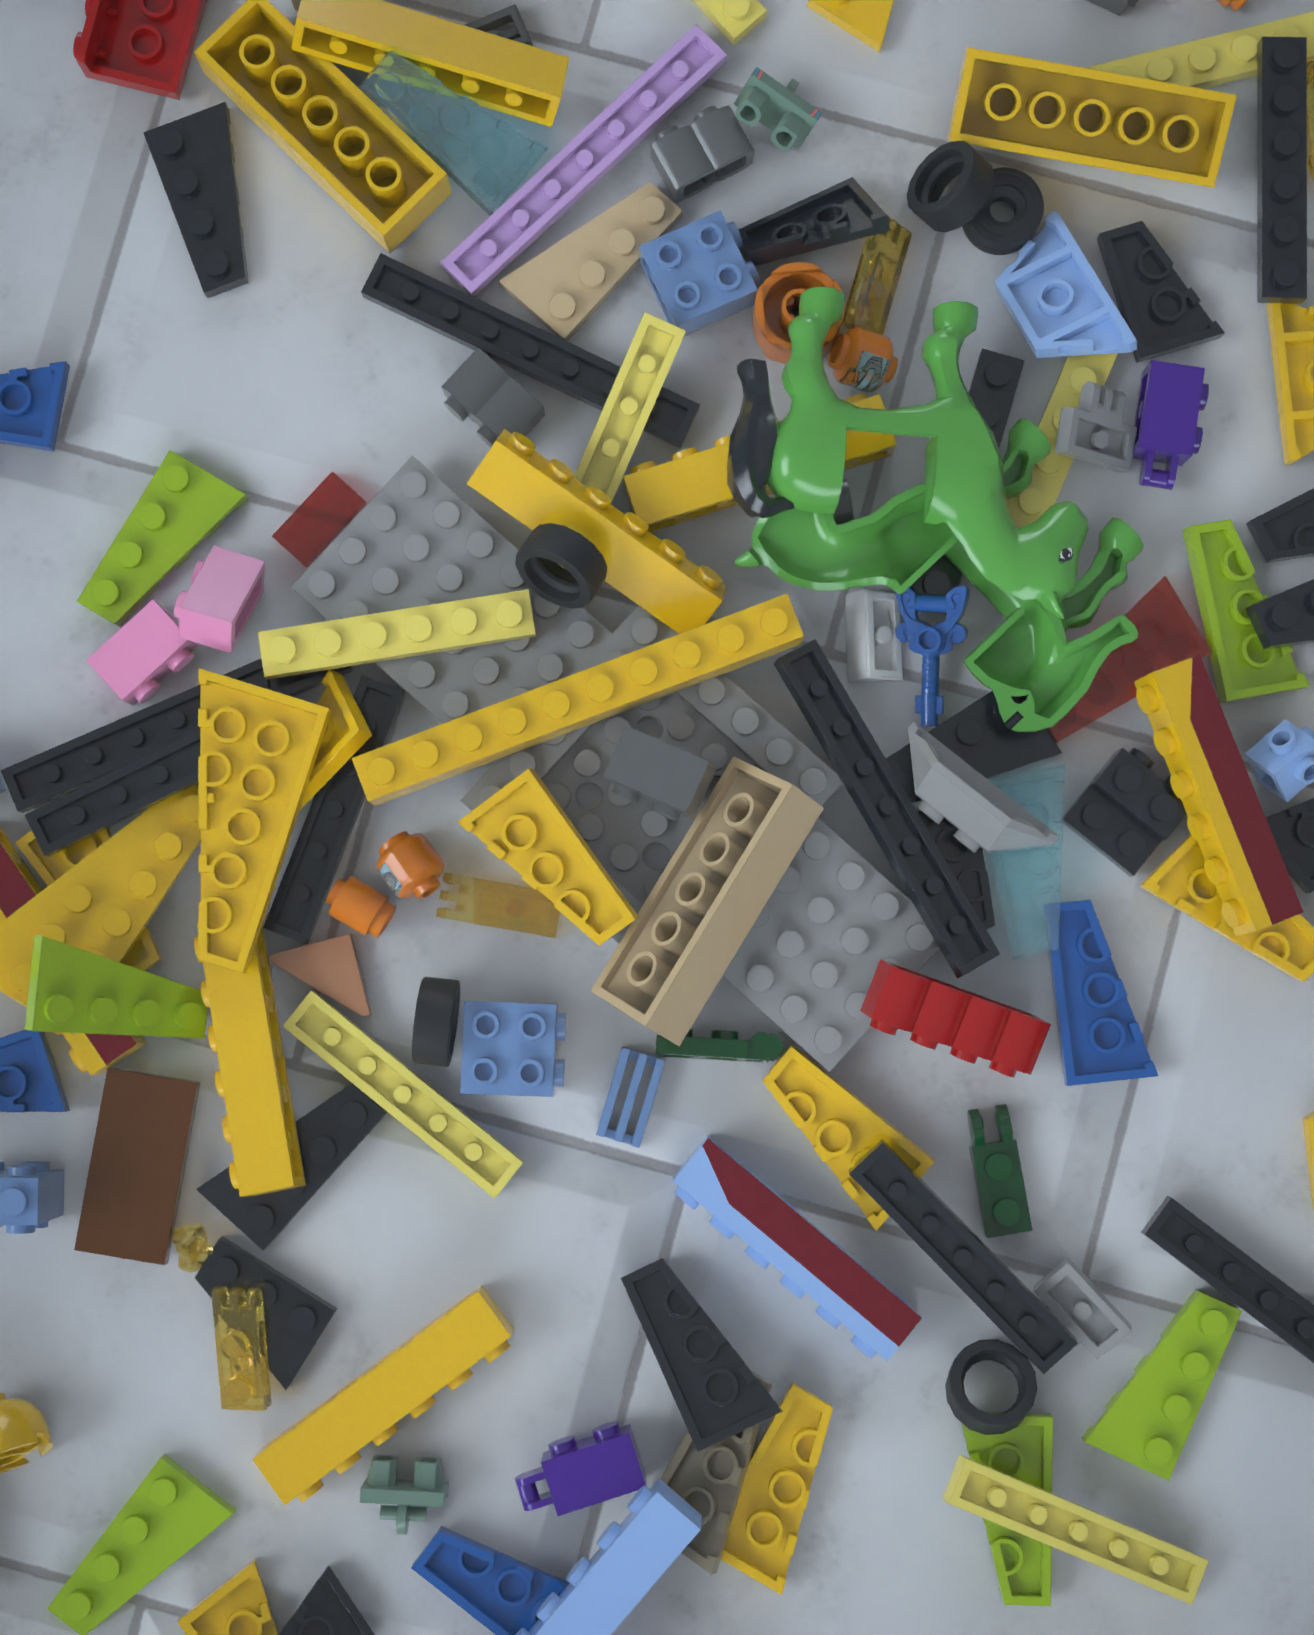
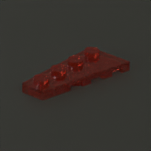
[1047,576,1212,743]

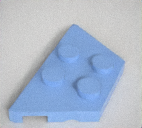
[995,210,1137,358]

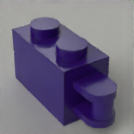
[1132,360,1209,490]
[514,1422,647,1516]

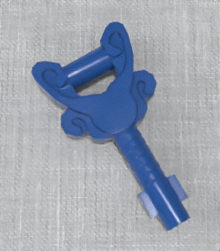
[895,585,970,726]

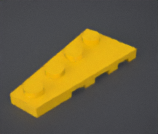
[457,768,639,946]
[1139,834,1314,982]
[721,1381,833,1595]

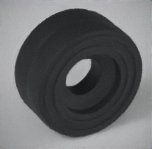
[962,167,1044,255]

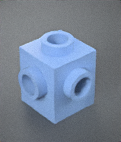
[1245,719,1314,802]

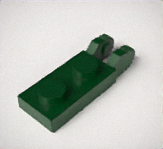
[655,1029,785,1063]
[967,1104,1033,1238]

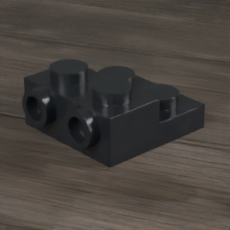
[1060,748,1187,877]

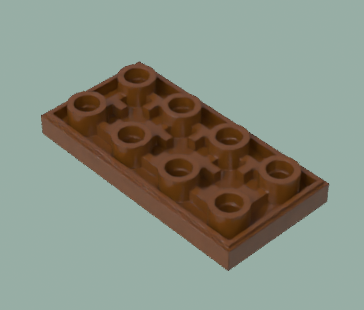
[74,1067,200,1265]

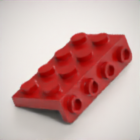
[73,0,207,100]

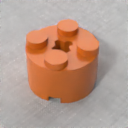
[752,262,845,364]

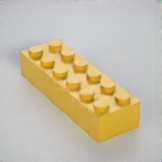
[194,0,452,254]
[947,47,1237,188]

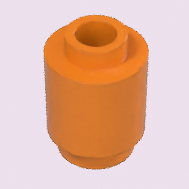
[326,876,397,938]

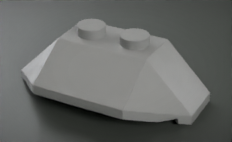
[908,722,1060,853]

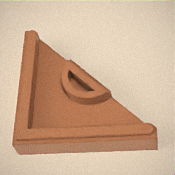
[268,934,372,1017]

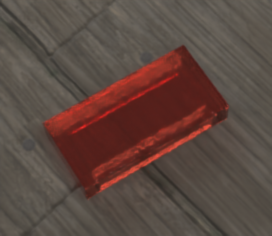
[272,471,367,568]

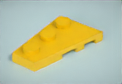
[300,669,372,810]

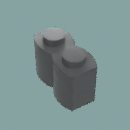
[651,105,754,202]
[441,348,546,448]

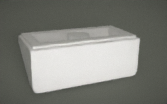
[845,589,903,682]

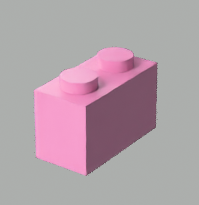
[174,545,265,653]
[86,600,199,706]

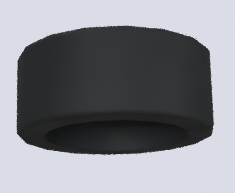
[907,141,994,233]
[515,523,607,609]
[412,976,460,1067]
[945,1339,1038,1435]

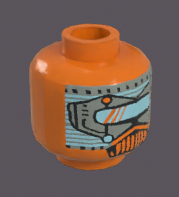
[828,327,898,392]
[377,831,445,900]

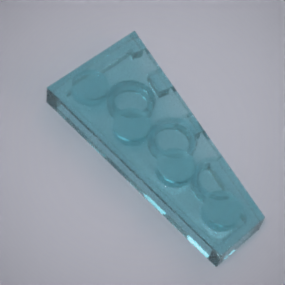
[359,51,548,215]
[988,764,1066,960]

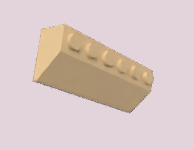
[591,756,824,1046]

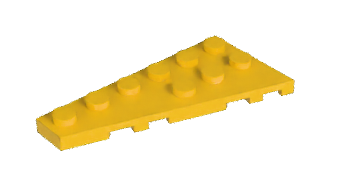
[198,668,332,973]
[0,785,201,1035]

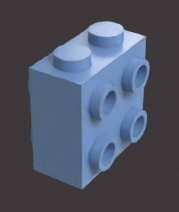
[639,210,761,335]
[460,1000,566,1097]
[0,1161,64,1234]

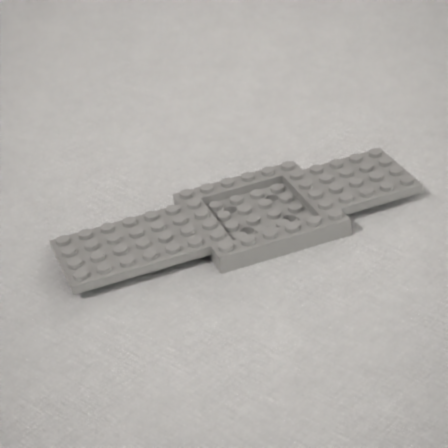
[291,455,940,1072]

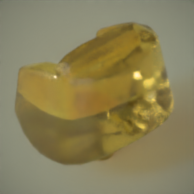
[172,1224,213,1273]

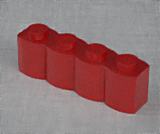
[860,959,1051,1078]

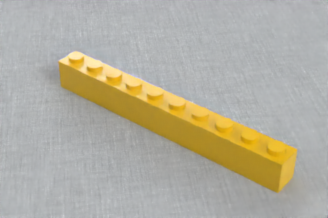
[352,593,804,806]

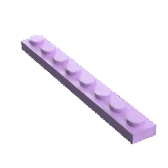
[441,24,727,297]

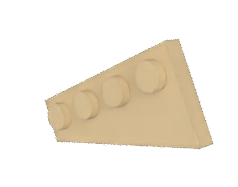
[499,182,683,341]

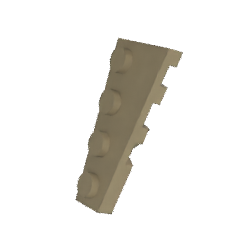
[660,1370,772,1574]

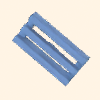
[596,1047,666,1148]

